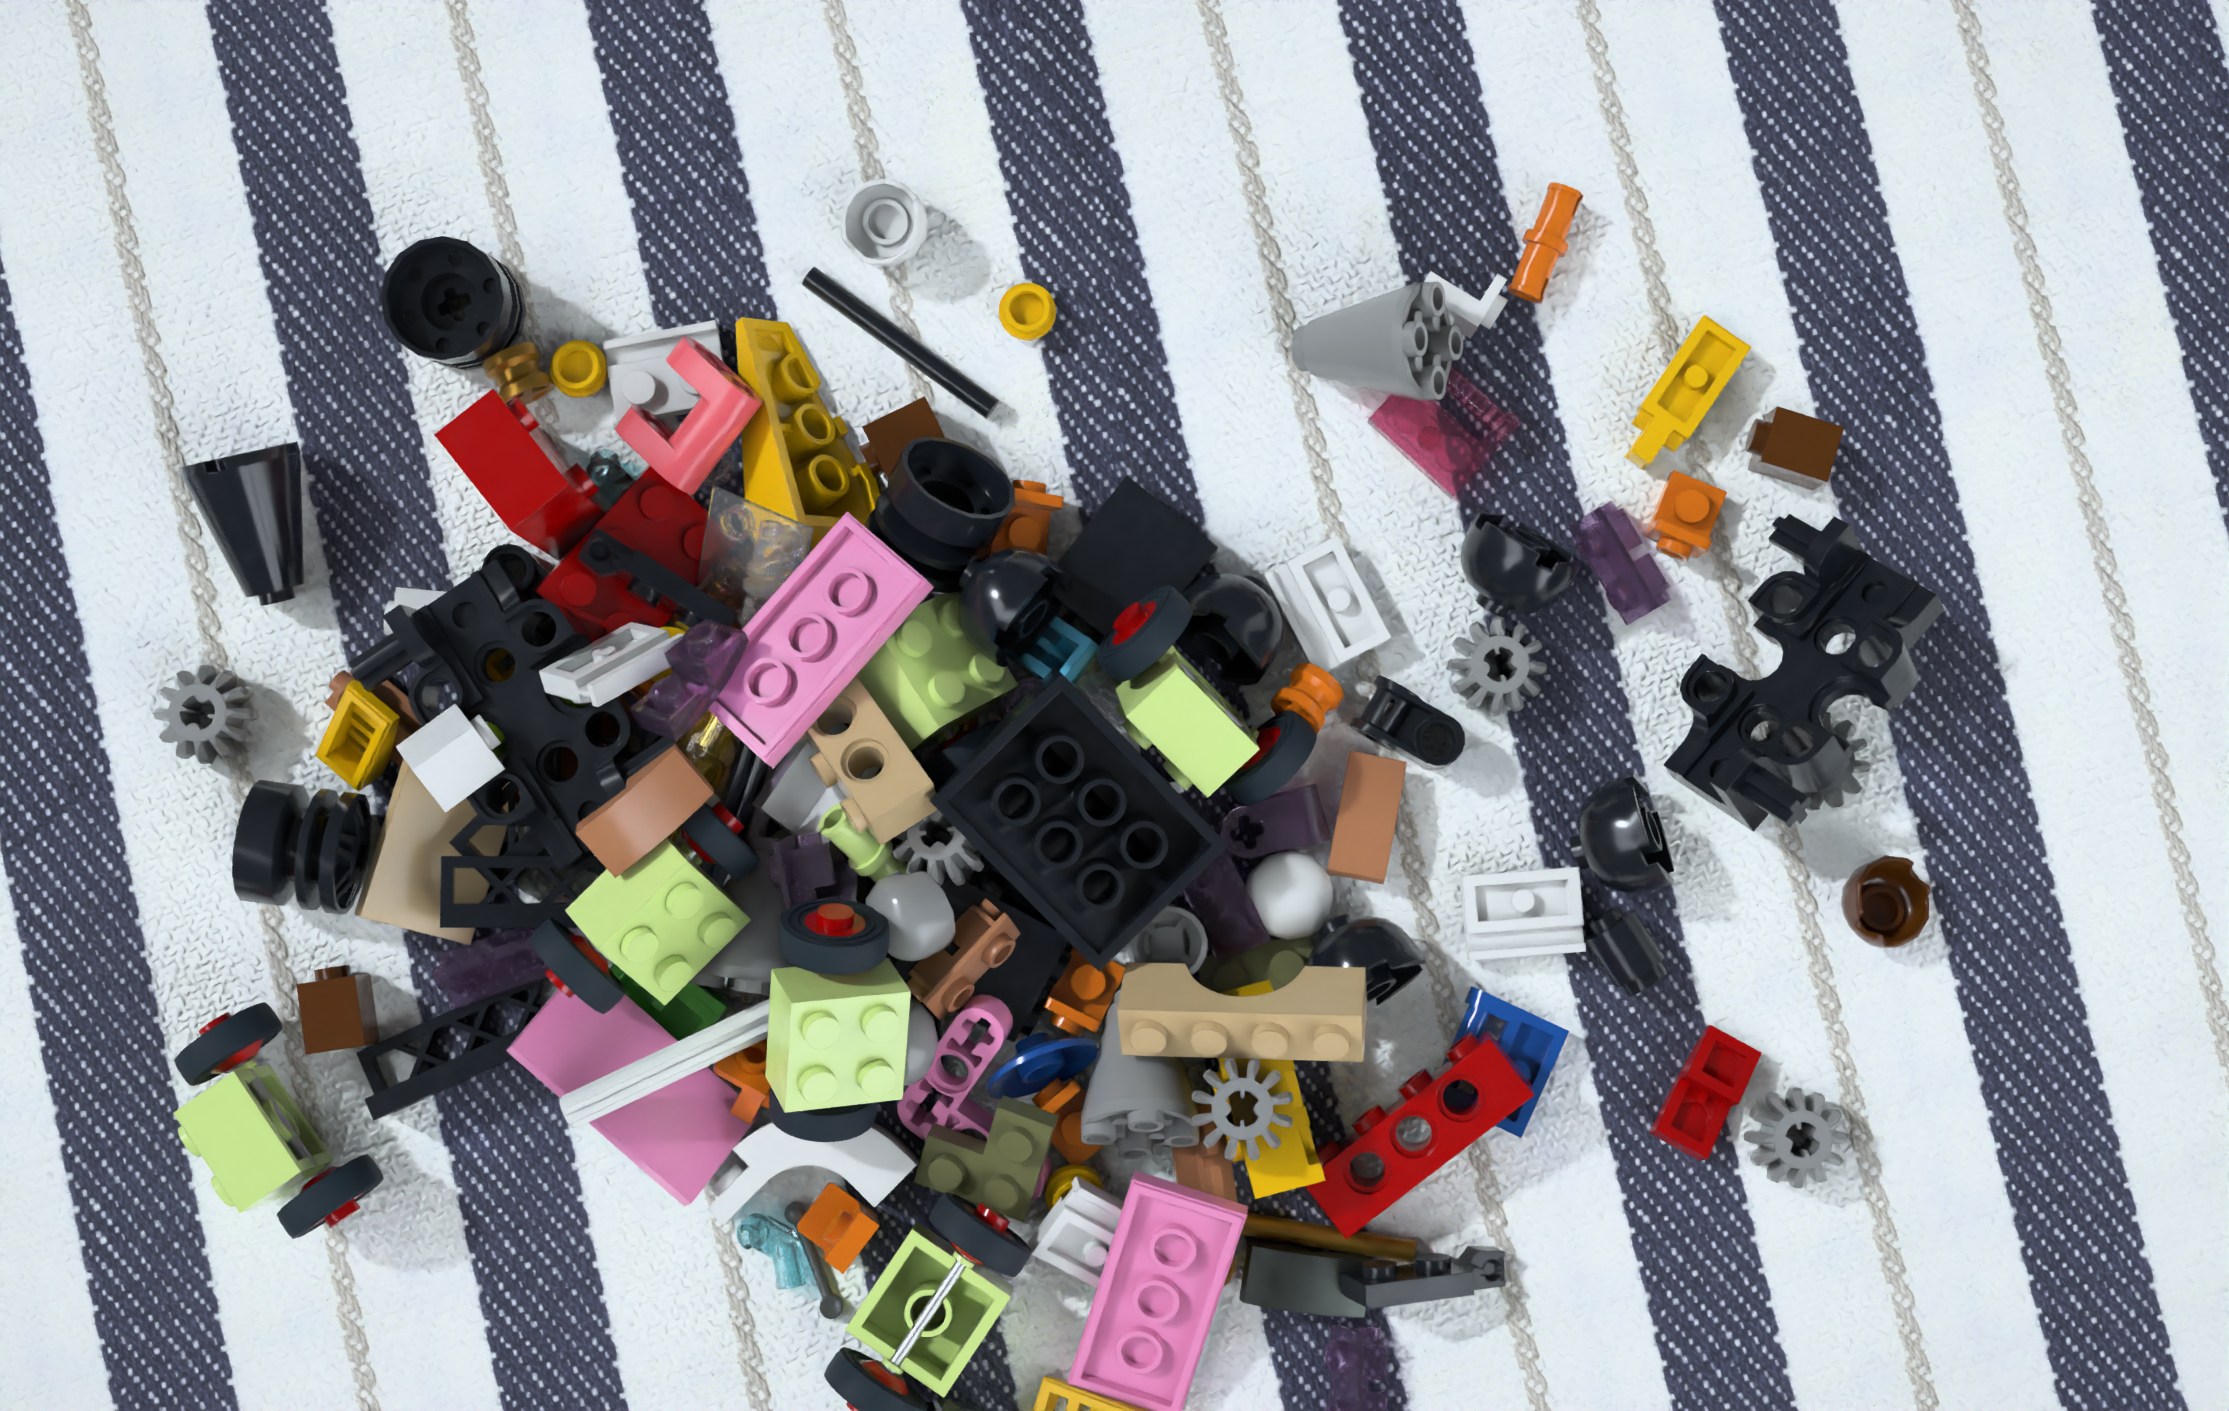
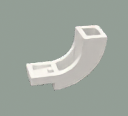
[707,1122,920,1226]

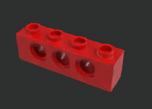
[1305,1030,1534,1239]

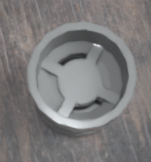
[1125,904,1208,975]

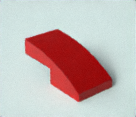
[1649,1025,1762,1161]

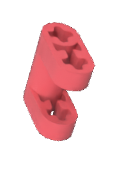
[615,335,763,495]

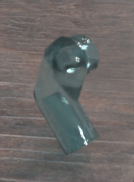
[586,449,636,504]
[736,1213,807,1290]

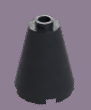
[179,441,304,606]

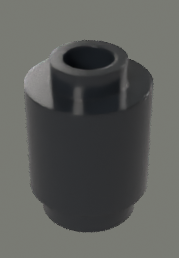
[1584,906,1668,997]

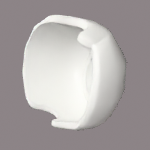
[841,179,928,266]
[1245,850,1333,941]

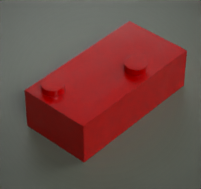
[434,389,606,561]

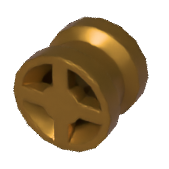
[482,342,555,405]

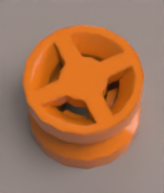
[1270,662,1344,735]

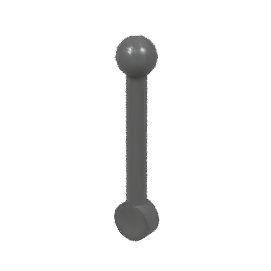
[784,1202,844,1319]

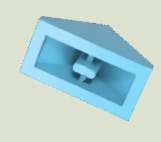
[1007,616,1099,686]

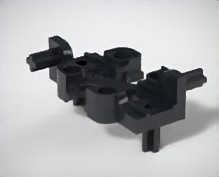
[1663,514,1944,832]
[348,559,691,871]

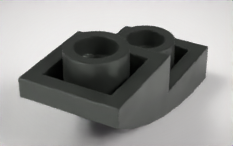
[1239,1242,1371,1318]

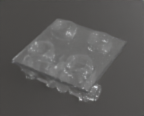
[696,486,813,630]

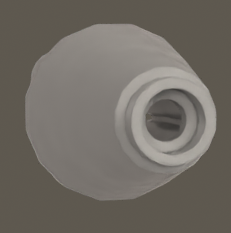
[1292,281,1463,401]
[689,835,802,995]
[1081,990,1200,1159]

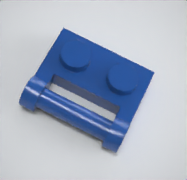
[1442,986,1569,1138]

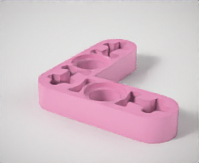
[897,995,1052,1201]

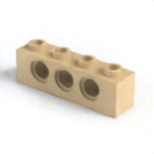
[796,676,938,846]

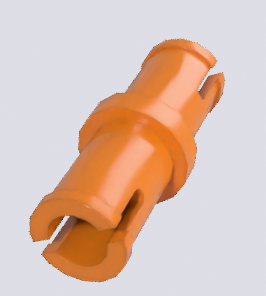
[1507,182,1584,304]

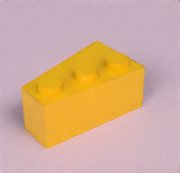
[1213,980,1326,1199]

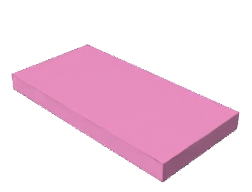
[688,512,934,768]
[506,989,760,1207]
[1067,1170,1249,1411]

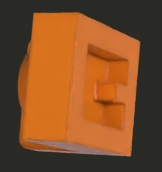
[1644,470,1727,561]
[984,480,1064,560]
[1044,946,1125,1037]
[1031,1076,1104,1165]
[797,1182,880,1274]

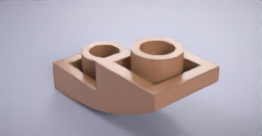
[575,744,714,878]
[1326,751,1407,885]

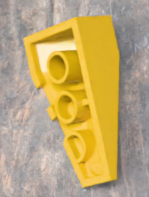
[735,317,880,558]

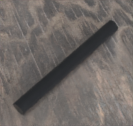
[802,267,999,419]

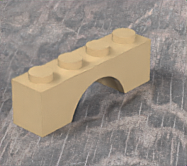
[1117,962,1367,1062]

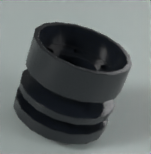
[380,236,526,371]
[864,436,1015,593]
[232,780,371,915]

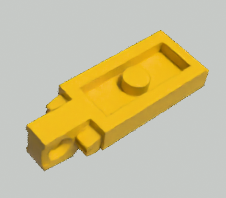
[1624,315,1751,470]

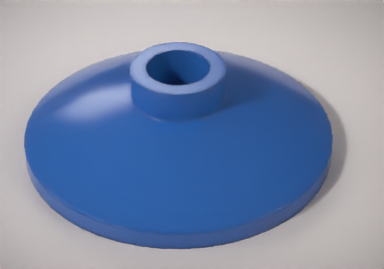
[986,1032,1098,1099]

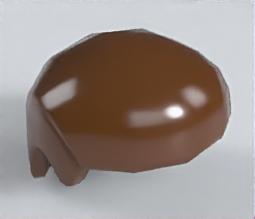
[1841,855,1930,948]

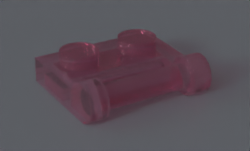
[1367,364,1523,499]

